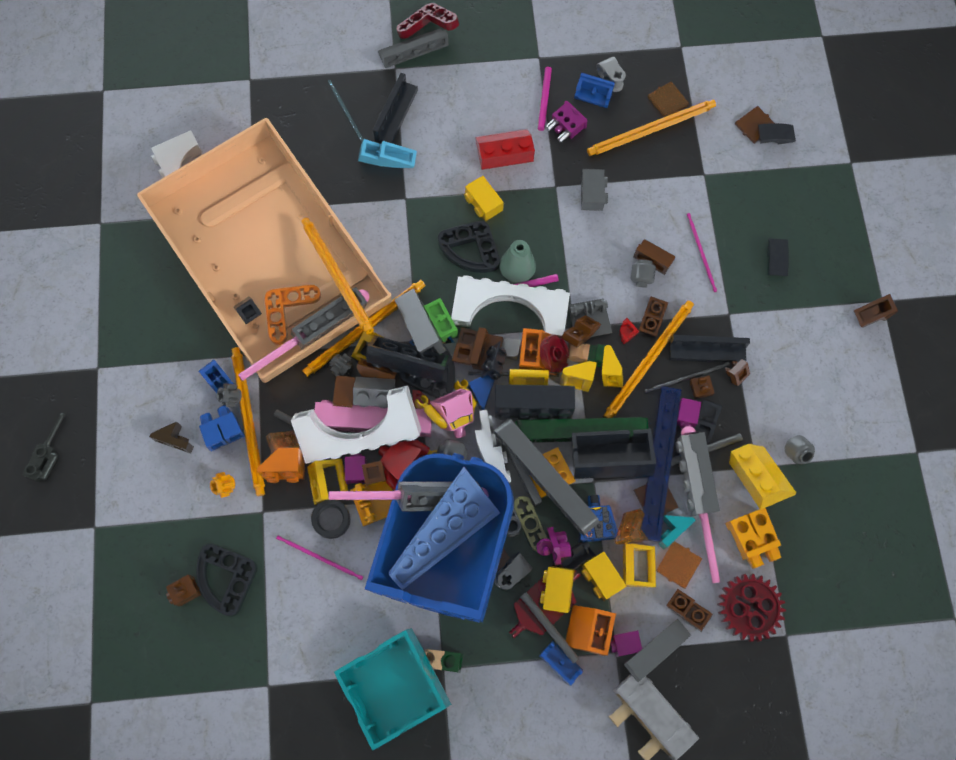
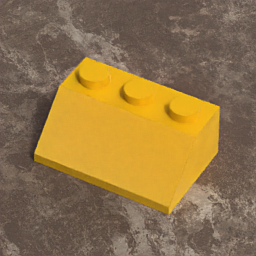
[729,444,796,510]

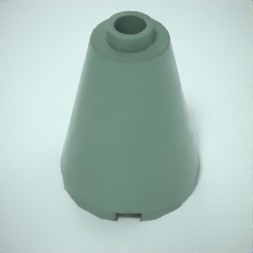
[499,240,536,284]

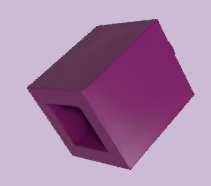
[674,398,701,429]
[345,453,367,484]
[610,630,642,657]

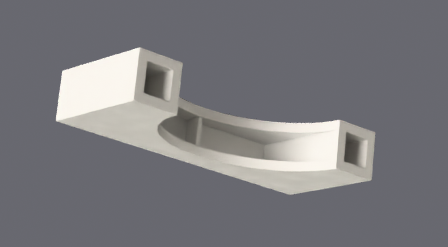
[151,130,202,178]
[451,276,570,338]
[291,386,421,464]

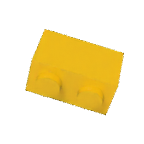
[464,175,504,221]
[581,552,627,601]
[540,566,574,613]

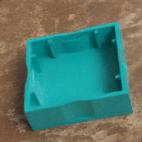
[334,628,452,751]

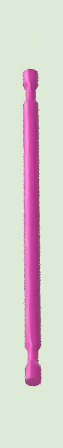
[687,213,717,292]
[276,535,363,580]

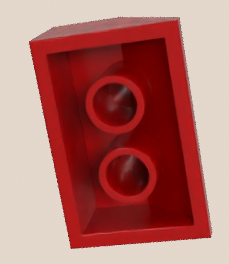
[475,129,535,170]

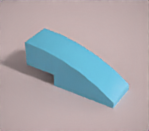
[358,139,417,168]

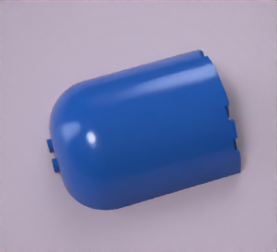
[365,453,514,623]

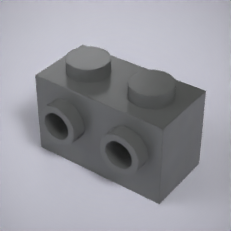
[581,169,608,211]
[353,377,395,408]

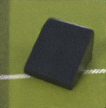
[234,297,262,324]

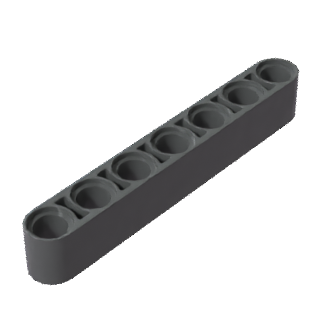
[493,418,600,536]

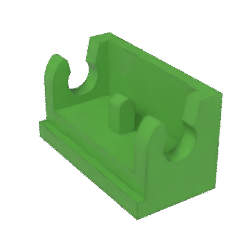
[424,298,458,342]

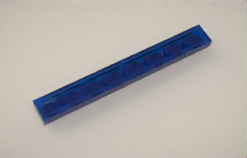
[639,386,682,542]

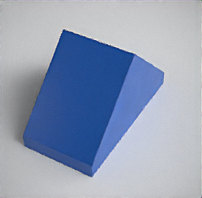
[198,359,234,393]
[468,375,495,411]

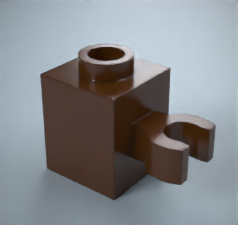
[166,575,202,607]

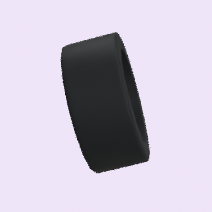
[311,500,351,539]

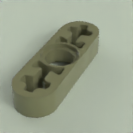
[514,496,547,552]

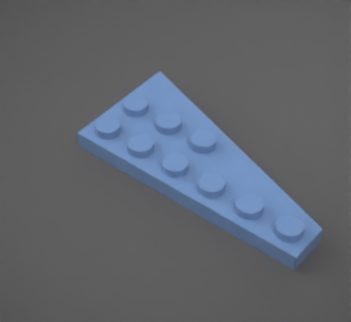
[389,467,500,590]

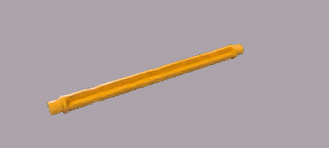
[587,99,716,156]
[301,217,374,334]
[302,280,425,377]
[603,300,694,418]
[231,347,265,496]

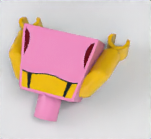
[415,379,477,438]

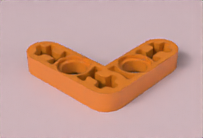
[265,285,321,345]

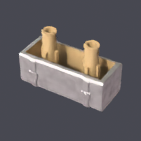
[609,674,699,760]

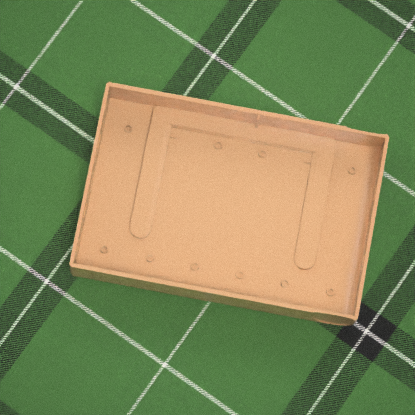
[137,118,392,383]

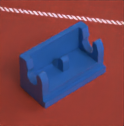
[574,73,615,108]
[539,641,583,686]

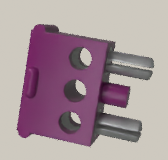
[545,101,587,142]

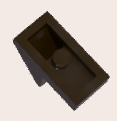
[149,422,194,454]

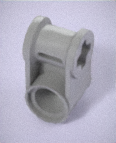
[596,57,626,92]

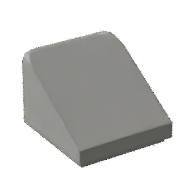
[501,339,522,361]

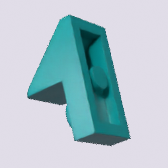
[658,515,696,550]

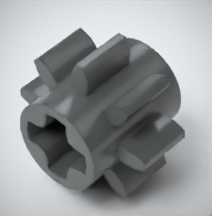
[330,353,354,377]
[217,384,242,407]

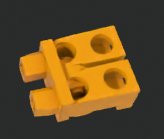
[725,508,781,569]

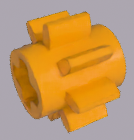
[210,472,235,498]

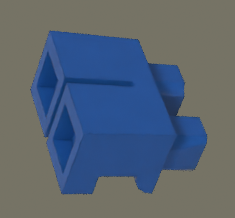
[199,405,245,452]

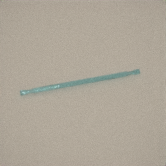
[328,80,363,142]

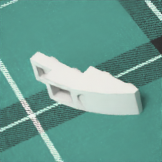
[475,410,511,482]

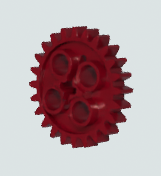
[717,574,786,642]

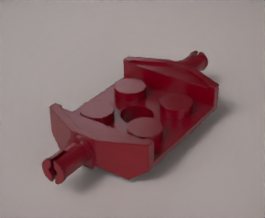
[509,570,580,639]

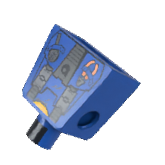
[578,495,619,543]

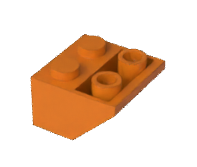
[519,328,557,375]
[257,448,305,483]
[565,605,616,656]

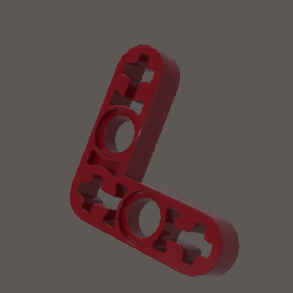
[396,3,459,39]

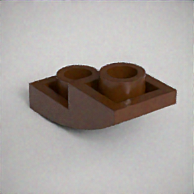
[639,296,669,337]
[666,589,713,632]

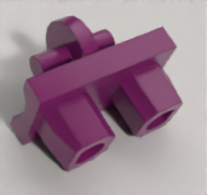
[536,527,571,565]

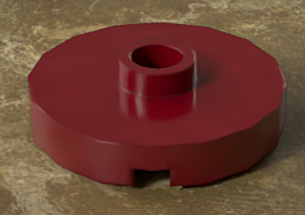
[540,335,570,374]

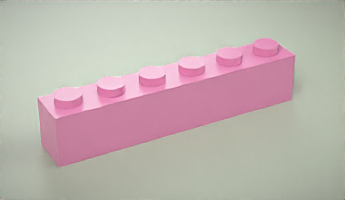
[314,400,432,438]

